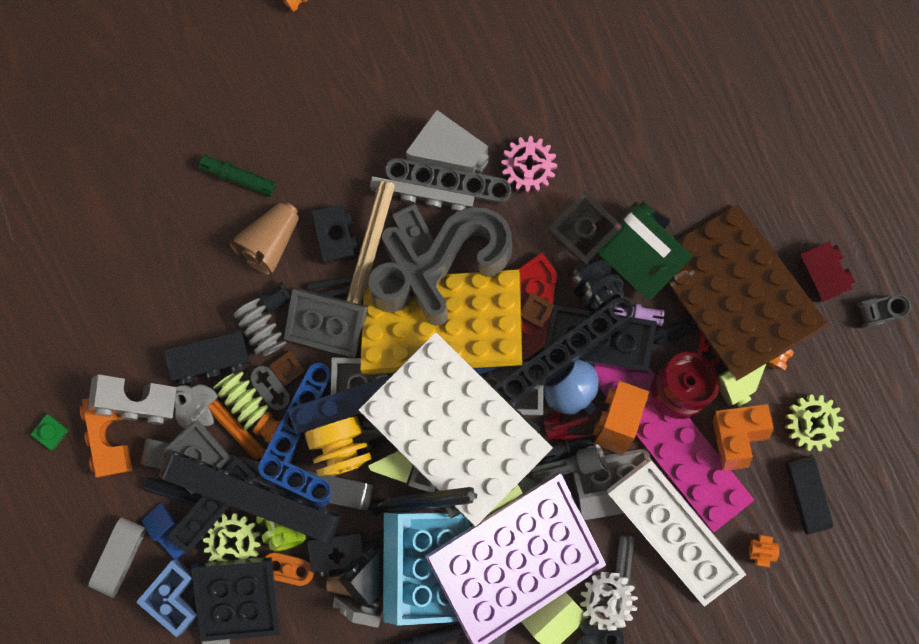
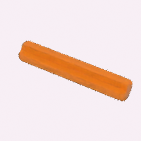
[208,399,266,461]

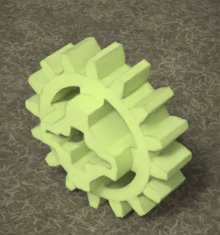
[785,395,844,451]
[203,513,262,562]

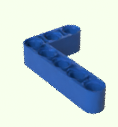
[258,363,332,507]

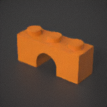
[80,398,133,477]

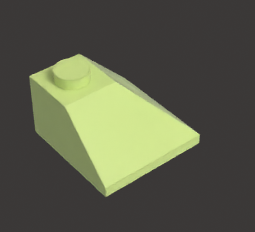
[718,364,766,407]

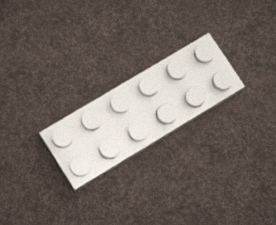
[607,457,746,607]

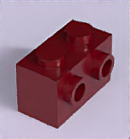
[801,241,855,303]

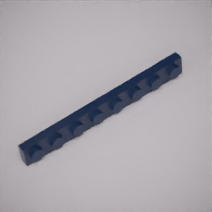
[288,366,500,435]

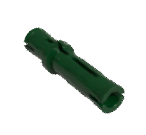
[198,154,277,197]

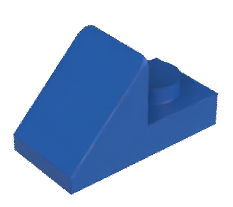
[142,503,184,559]

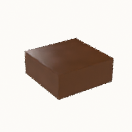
[521,293,554,329]
[269,351,306,387]

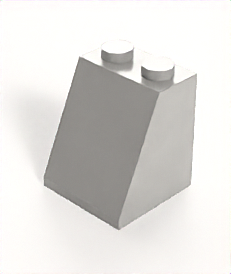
[406,110,489,174]

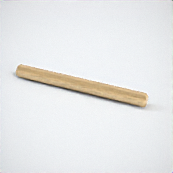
[346,181,395,304]

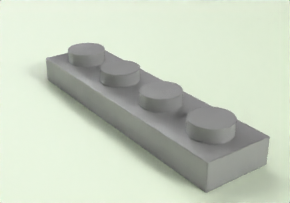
[370,176,474,212]

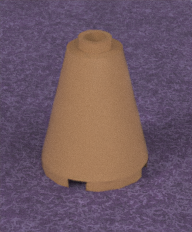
[230,202,299,275]

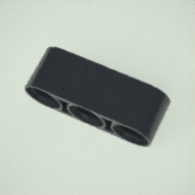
[785,454,833,535]

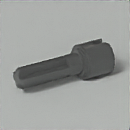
[531,444,606,480]

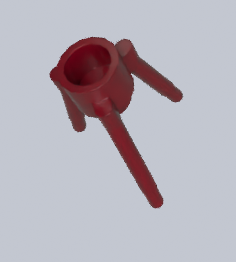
[543,395,597,442]

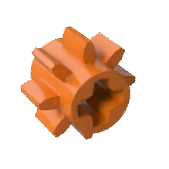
[748,534,779,568]

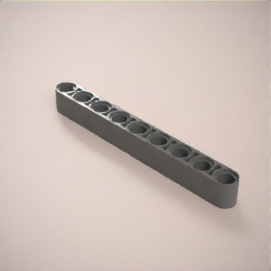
[140,438,374,511]

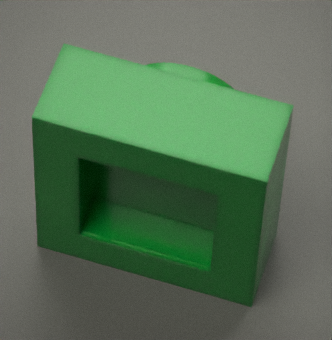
[31,414,70,451]

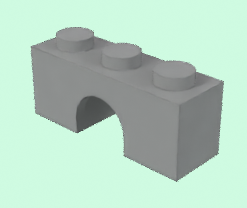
[88,375,176,424]

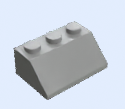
[572,448,650,520]

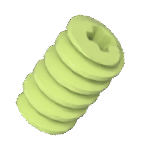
[213,372,269,430]

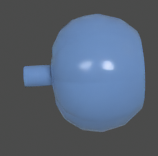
[543,359,599,415]

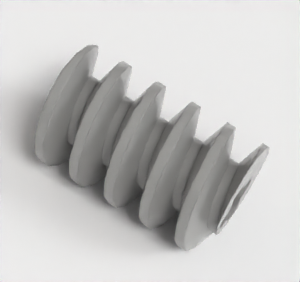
[234,298,287,357]

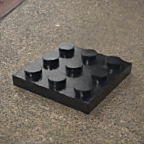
[191,557,281,642]

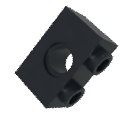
[312,204,359,265]

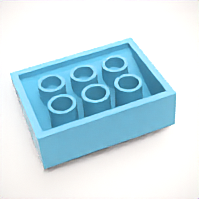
[383,512,471,625]

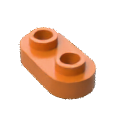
[265,552,314,586]

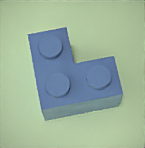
[136,559,197,637]

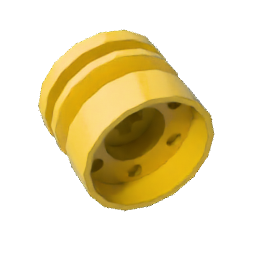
[304,416,372,477]

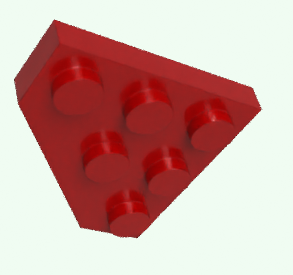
[518,253,558,361]

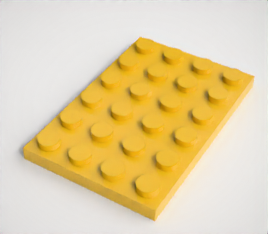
[361,270,522,375]

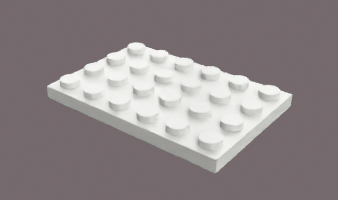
[359,332,553,526]

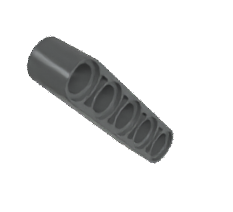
[386,158,511,205]

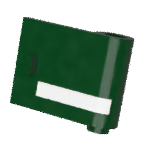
[593,201,693,301]

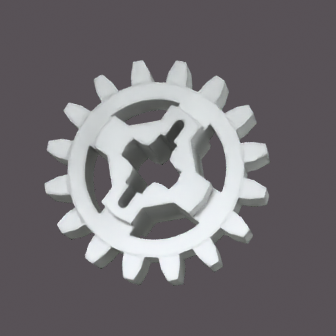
[580,572,638,631]

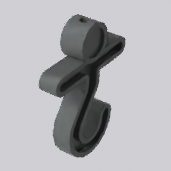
[368,207,513,326]

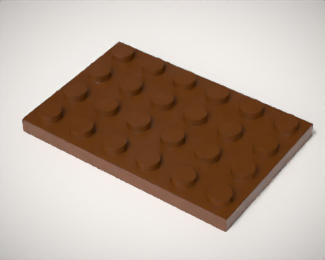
[658,204,828,381]

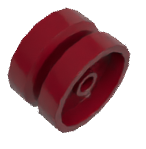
[651,352,720,419]

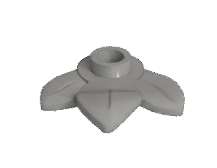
[174,384,218,429]

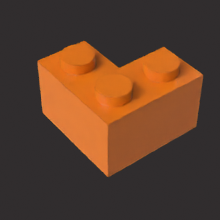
[592,381,649,455]
[712,404,774,471]

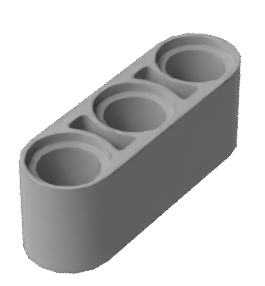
[88,517,146,598]

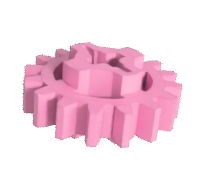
[501,136,557,193]

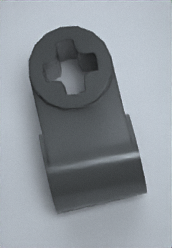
[856,295,911,329]

